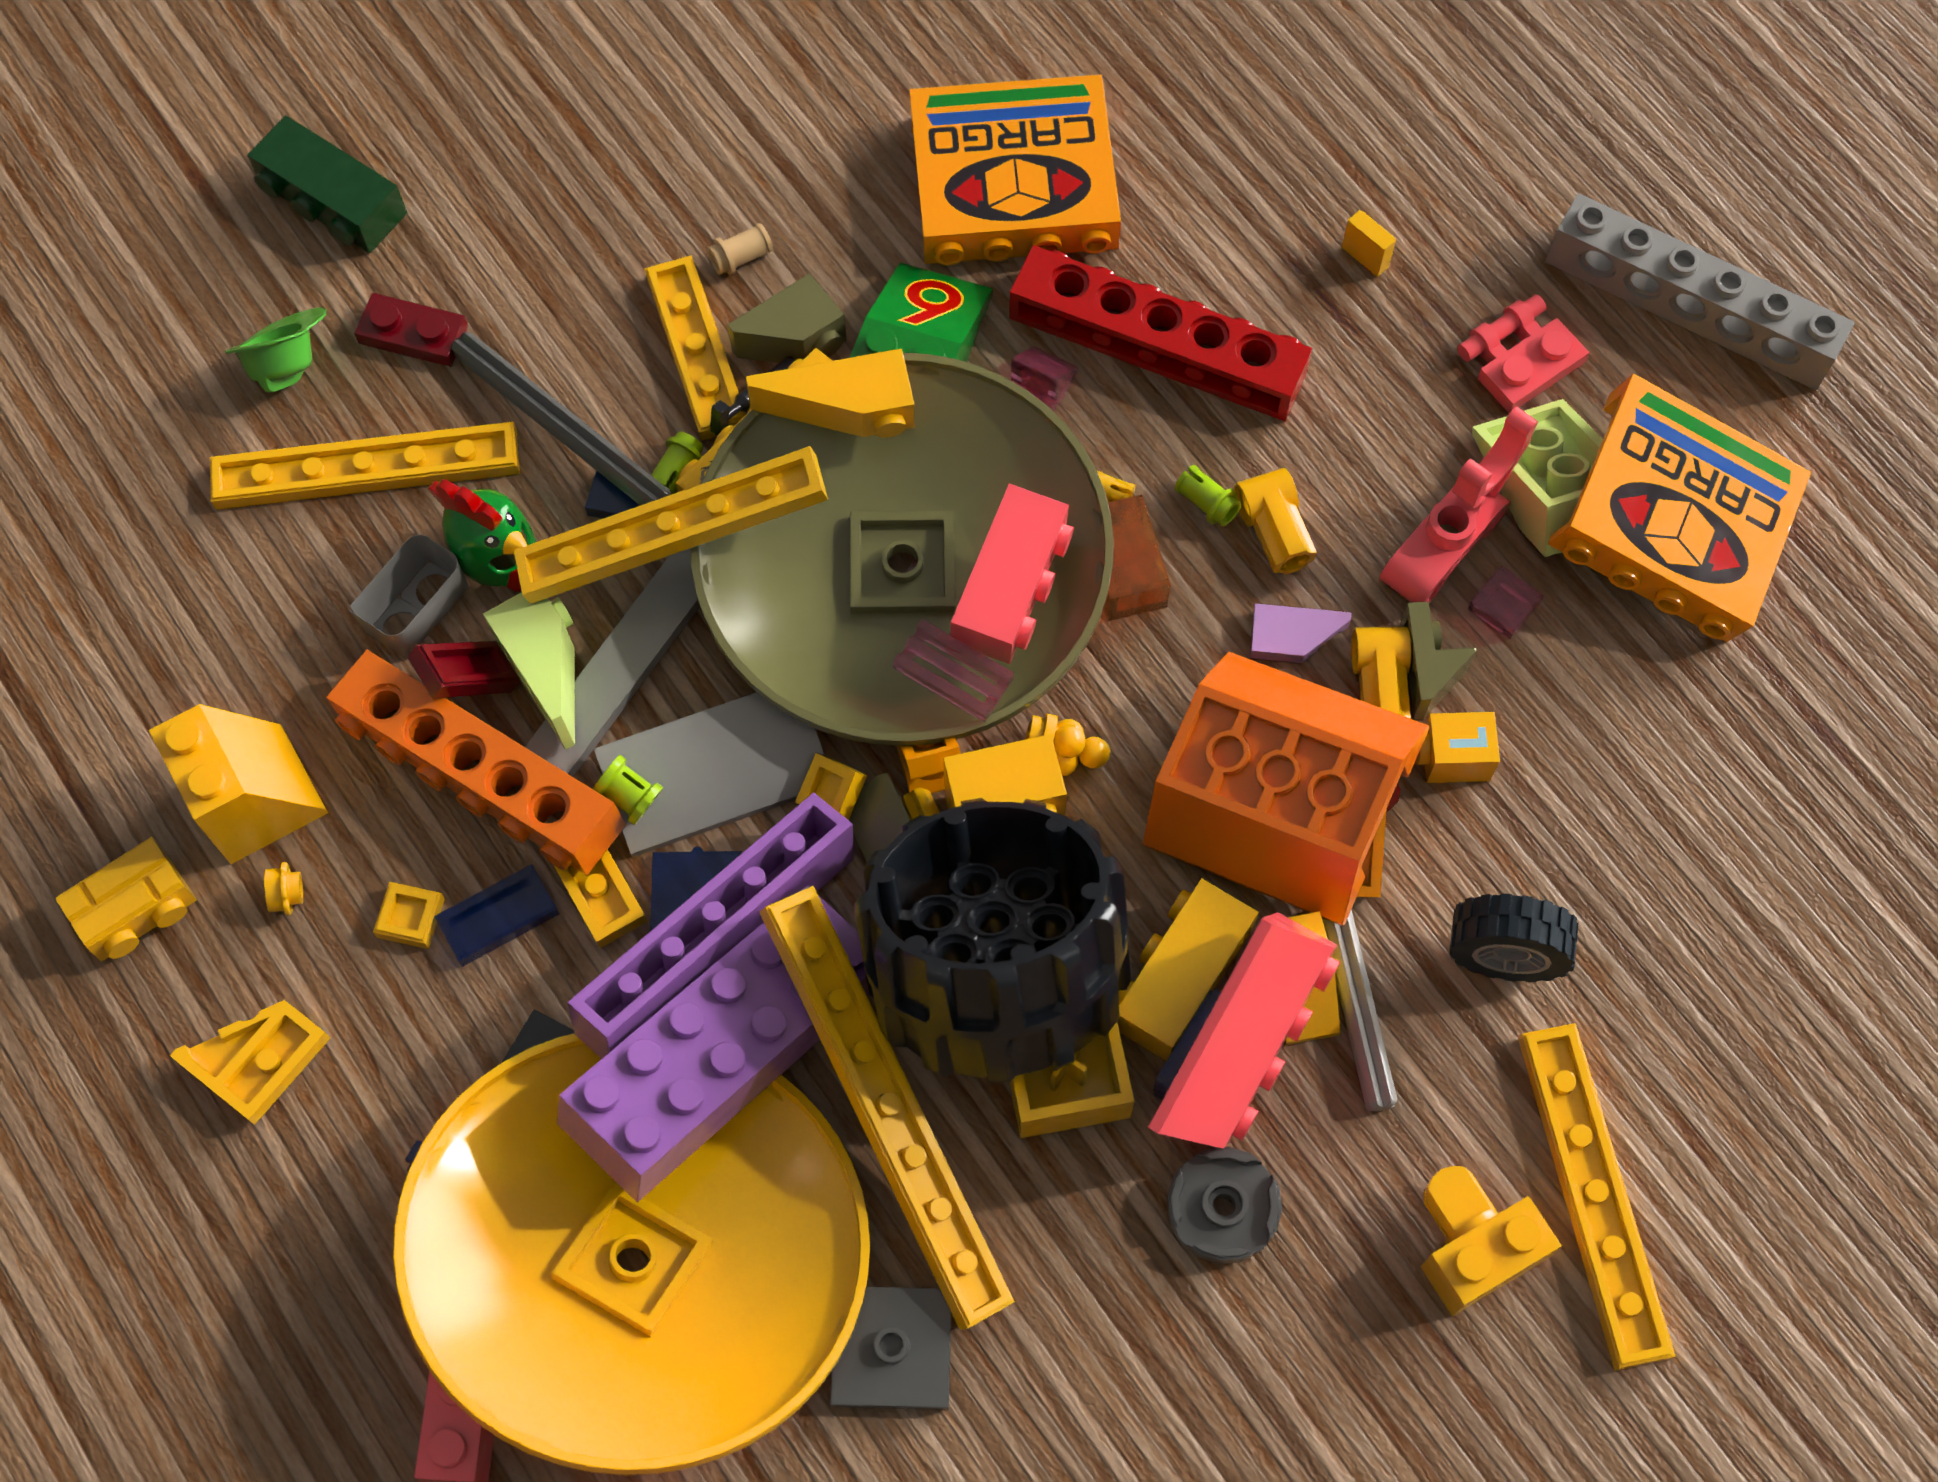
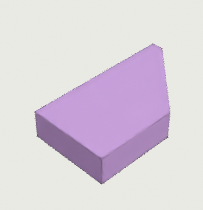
[1250,603,1352,663]

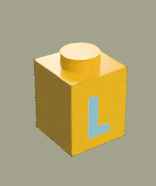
[1416,712,1500,783]

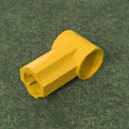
[1234,468,1317,575]
[1351,626,1411,719]

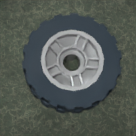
[1449,894,1579,982]

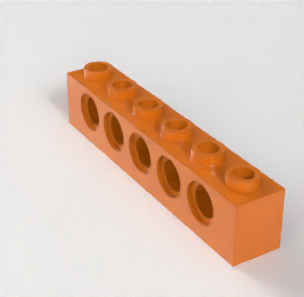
[326,649,626,876]

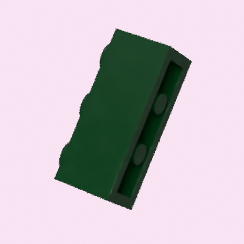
[247,115,407,253]

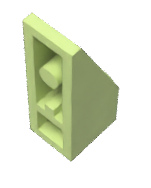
[483,592,575,750]

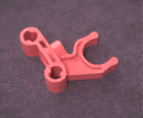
[1379,406,1538,603]

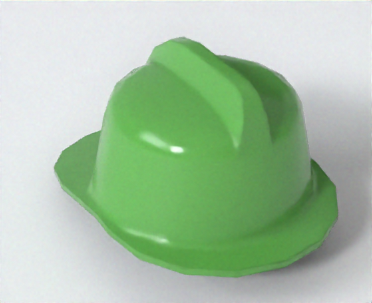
[224,307,327,393]

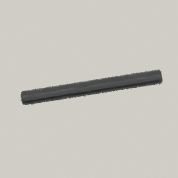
[451,332,672,505]

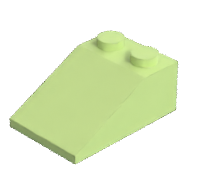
[1472,399,1603,557]

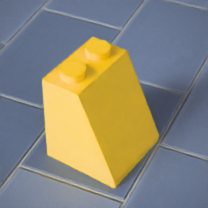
[148,704,328,864]

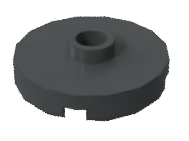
[1166,1147,1282,1264]

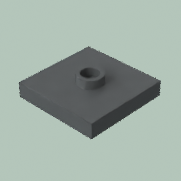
[831,1287,951,1410]

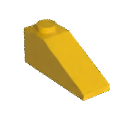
[746,349,915,438]

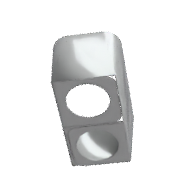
[348,535,469,660]

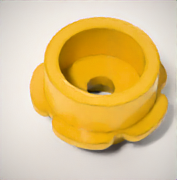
[264,862,303,916]

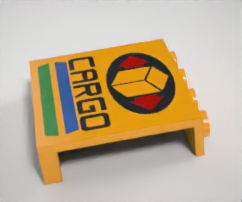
[909,74,1121,265]
[1547,373,1811,642]

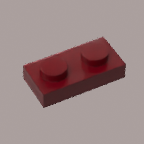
[354,292,468,367]

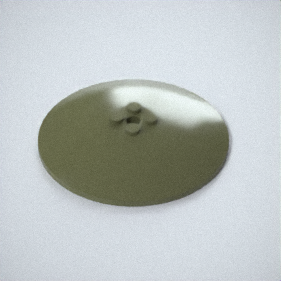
[690,353,1114,746]

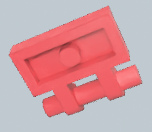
[1457,294,1590,413]

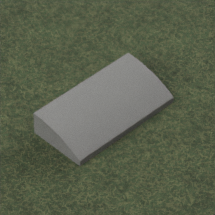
[594,692,824,858]

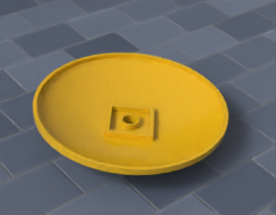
[394,1033,870,1475]

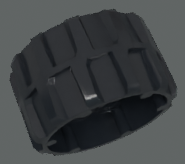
[854,798,1131,1083]

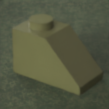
[727,273,847,363]

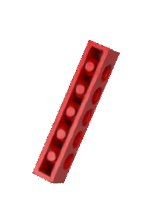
[1009,245,1313,422]

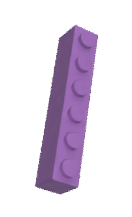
[568,792,854,1059]

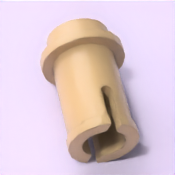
[707,223,773,275]

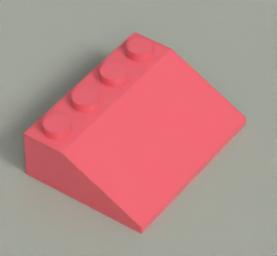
[1148,912,1340,1149]

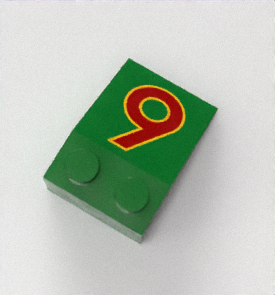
[850,262,993,362]

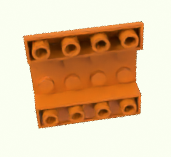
[1143,652,1429,927]

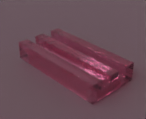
[893,619,1014,722]

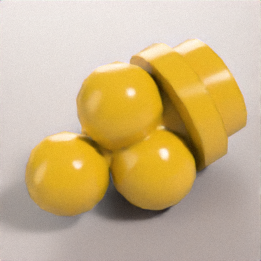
[1024,713,1111,776]

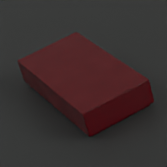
[407,641,520,698]

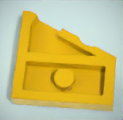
[170,1000,331,1125]

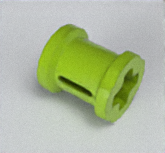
[593,754,664,825]

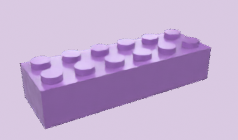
[557,885,870,1203]

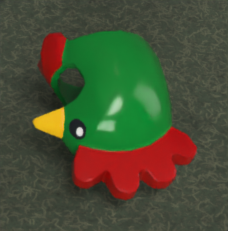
[428,479,536,592]

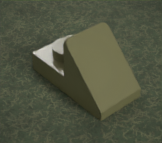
[1400,602,1477,720]

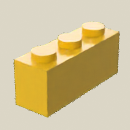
[1117,878,1259,1063]

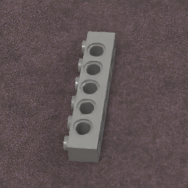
[1545,193,1855,391]

